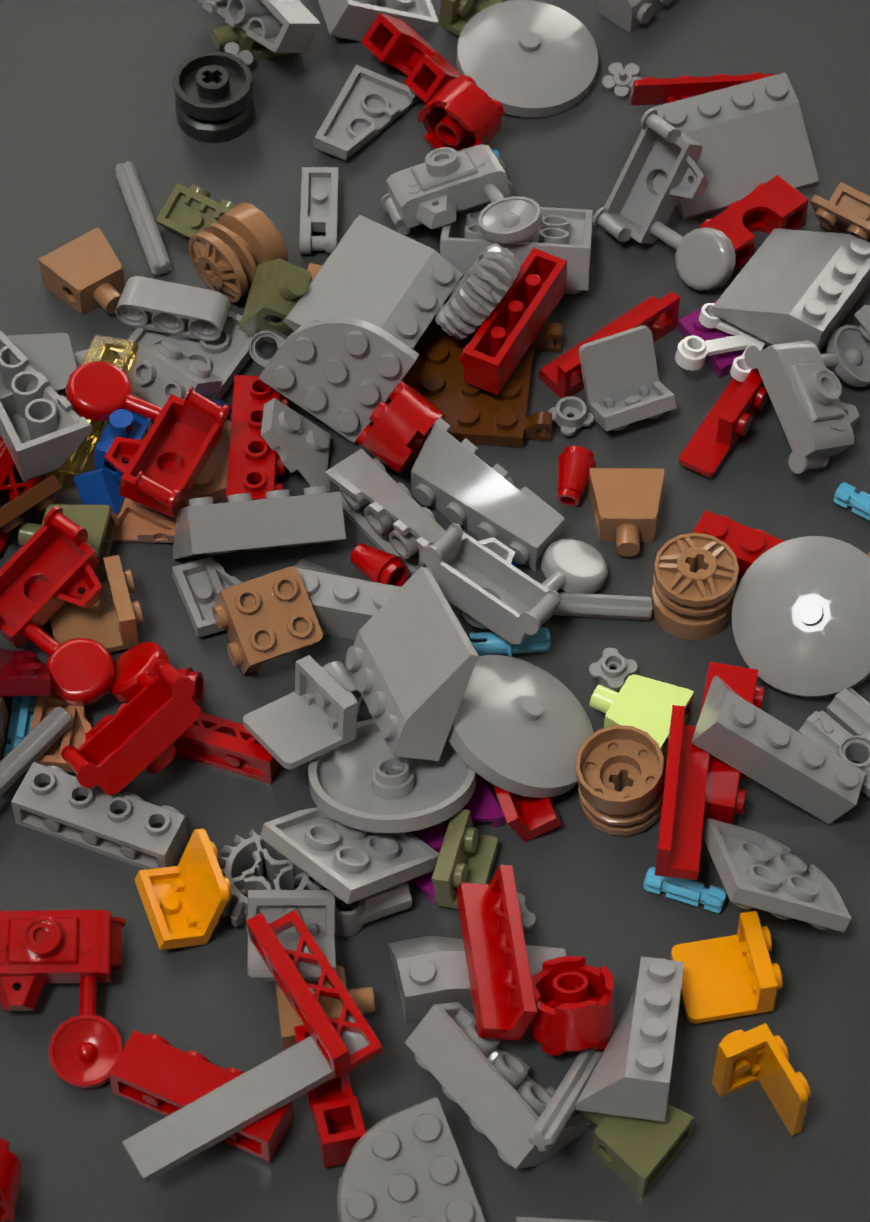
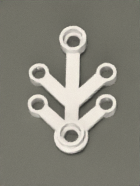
[675,303,770,382]

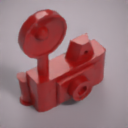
[66,361,230,517]
[0,506,116,706]
[61,641,201,795]
[0,910,126,1089]

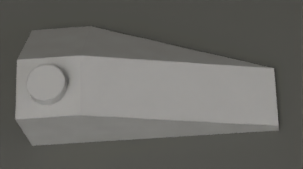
[388,936,567,1022]

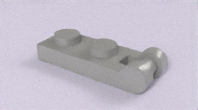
[300,167,339,255]

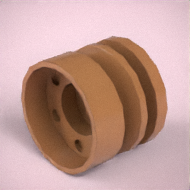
[188,202,288,303]
[651,533,739,641]
[576,725,665,836]

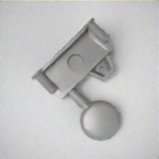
[592,108,735,291]
[381,144,542,245]
[744,325,870,474]
[420,523,608,645]

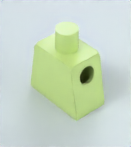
[589,674,694,760]

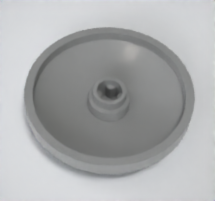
[456,0,598,118]
[732,536,870,699]
[448,655,594,798]
[308,719,477,833]

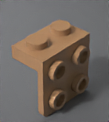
[810,182,870,243]
[49,555,143,653]
[212,567,323,676]

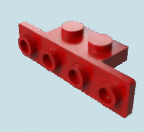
[630,72,775,106]
[678,368,769,478]

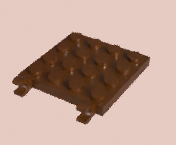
[370,317,562,447]

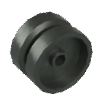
[173,51,255,144]

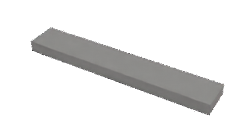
[122,1015,368,1184]

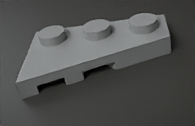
[313,65,420,161]

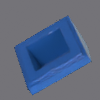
[74,468,125,515]

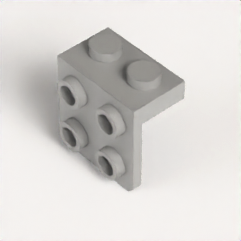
[579,325,676,431]
[127,341,223,423]
[243,655,359,769]
[248,890,336,981]

